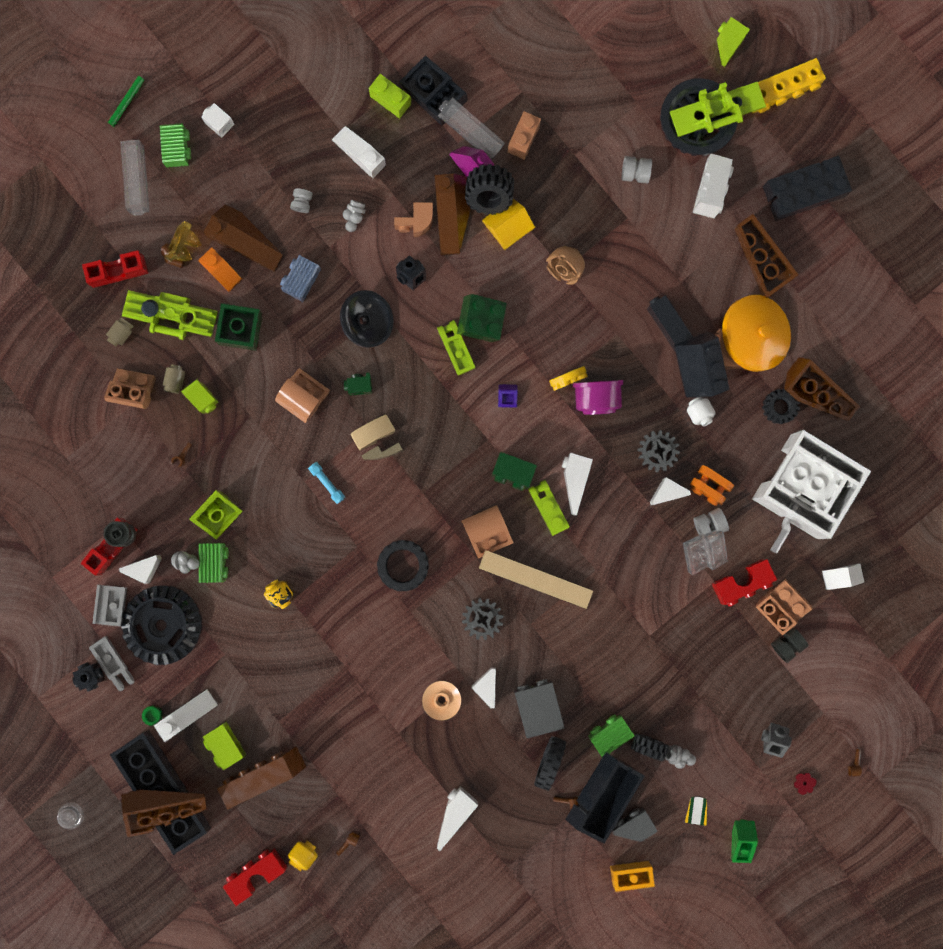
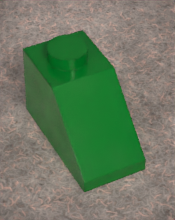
[731,819,758,863]

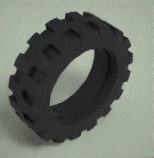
[377,540,429,591]
[534,736,566,791]

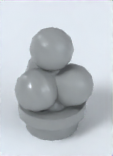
[343,200,366,232]
[171,551,200,573]
[665,745,696,769]

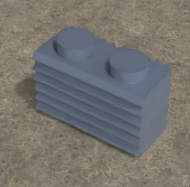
[280,255,321,302]

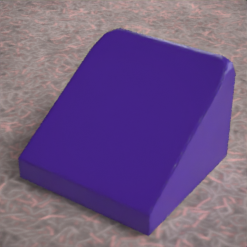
[498,384,518,408]

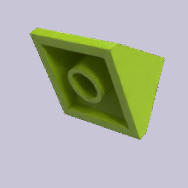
[190,490,242,540]

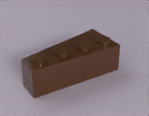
[734,214,799,299]
[217,746,307,810]

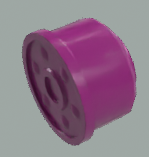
[573,380,624,415]

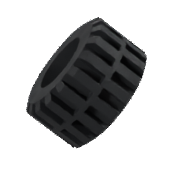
[465,164,514,215]

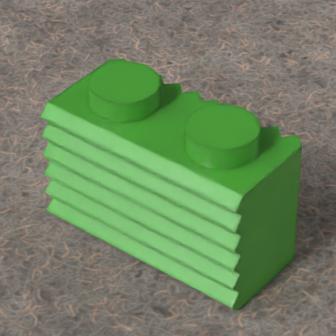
[159,123,191,168]
[199,543,229,583]
[588,715,635,757]

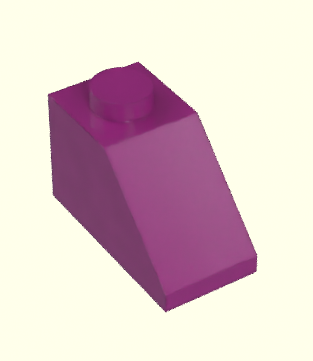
[449,146,494,177]

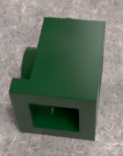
[344,372,372,396]

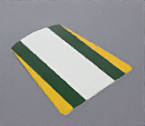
[685,797,707,826]

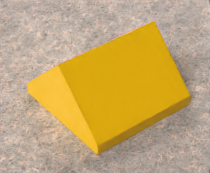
[482,199,535,250]

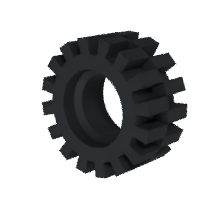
[762,389,800,424]
[631,733,669,761]

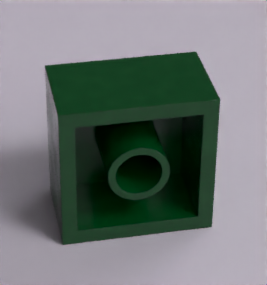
[457,294,507,342]
[215,303,263,351]
[491,452,537,491]

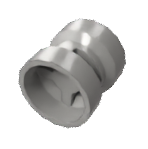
[290,188,313,213]

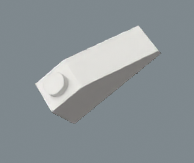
[332,126,386,178]
[562,453,593,515]
[154,689,218,742]
[437,786,478,851]

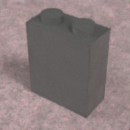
[514,679,565,738]

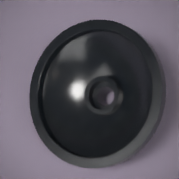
[340,290,394,348]

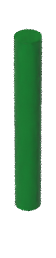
[108,76,145,127]

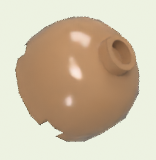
[546,246,585,285]

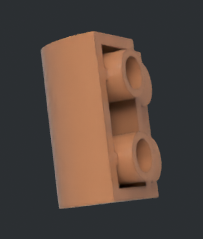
[104,368,156,409]
[275,368,330,423]
[462,505,513,559]
[756,579,812,635]

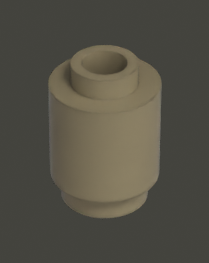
[106,318,134,347]
[163,365,185,394]

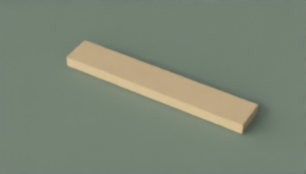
[479,550,593,609]

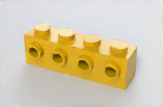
[752,58,826,114]

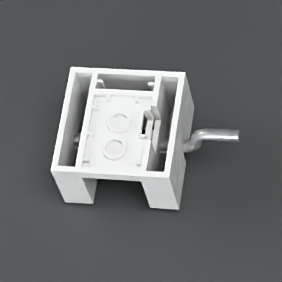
[752,430,871,553]

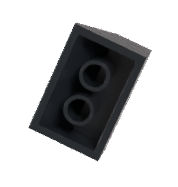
[674,332,730,398]

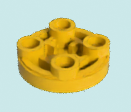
[549,366,588,391]

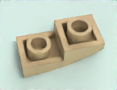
[350,415,395,451]

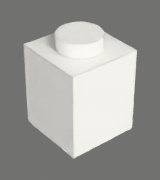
[202,103,234,138]

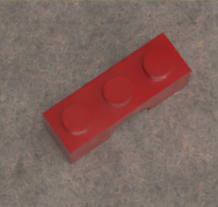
[82,250,149,288]
[80,517,138,576]
[711,559,777,607]
[223,848,287,906]

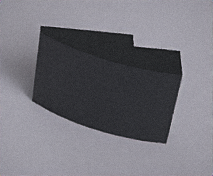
[399,55,468,126]

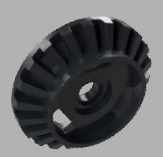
[660,78,738,156]
[121,585,202,665]

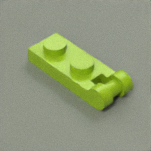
[437,320,475,376]
[528,480,569,536]

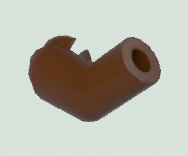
[160,243,185,268]

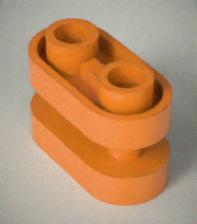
[690,465,734,506]

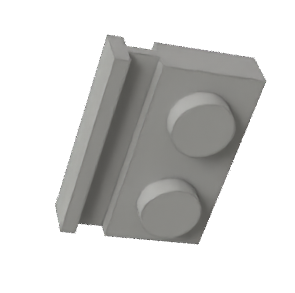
[92,585,127,627]

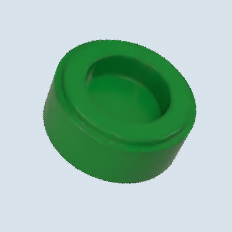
[142,705,163,726]

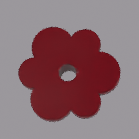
[794,773,817,795]

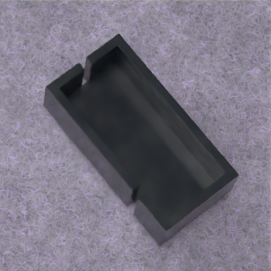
[763,156,852,222]
[565,752,645,844]

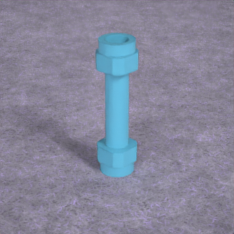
[308,462,346,504]

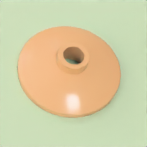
[422,681,461,720]

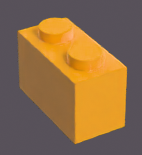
[610,861,655,892]

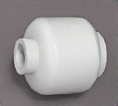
[687,397,715,426]

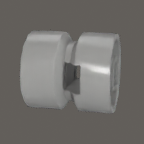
[621,156,652,184]
[694,508,729,541]

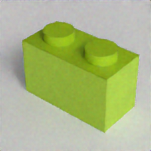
[369,74,411,119]
[203,722,247,770]

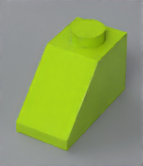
[717,17,750,67]
[181,380,219,414]

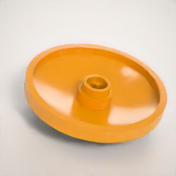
[722,295,791,372]

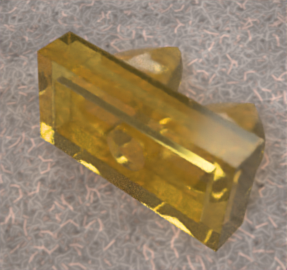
[164,221,201,262]

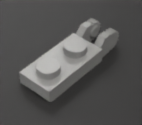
[89,636,135,691]

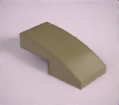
[361,443,403,461]

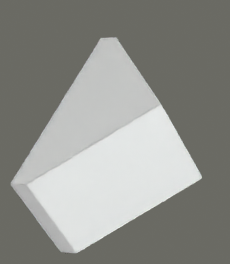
[650,478,691,505]
[119,555,162,584]
[822,564,864,590]
[472,667,496,708]

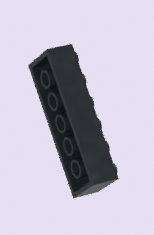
[110,730,212,855]

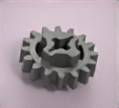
[637,430,680,472]
[462,598,503,640]

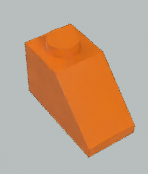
[198,247,242,292]

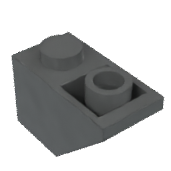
[612,807,658,842]

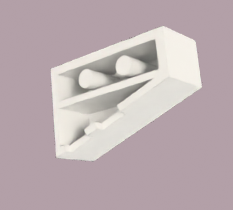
[693,154,734,218]

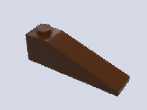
[435,174,471,256]
[204,204,283,272]
[785,357,860,421]
[121,790,206,837]

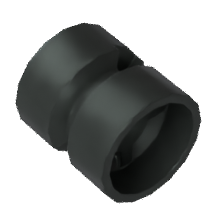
[103,521,136,547]
[771,627,809,663]

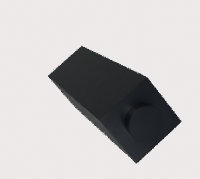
[647,295,693,351]

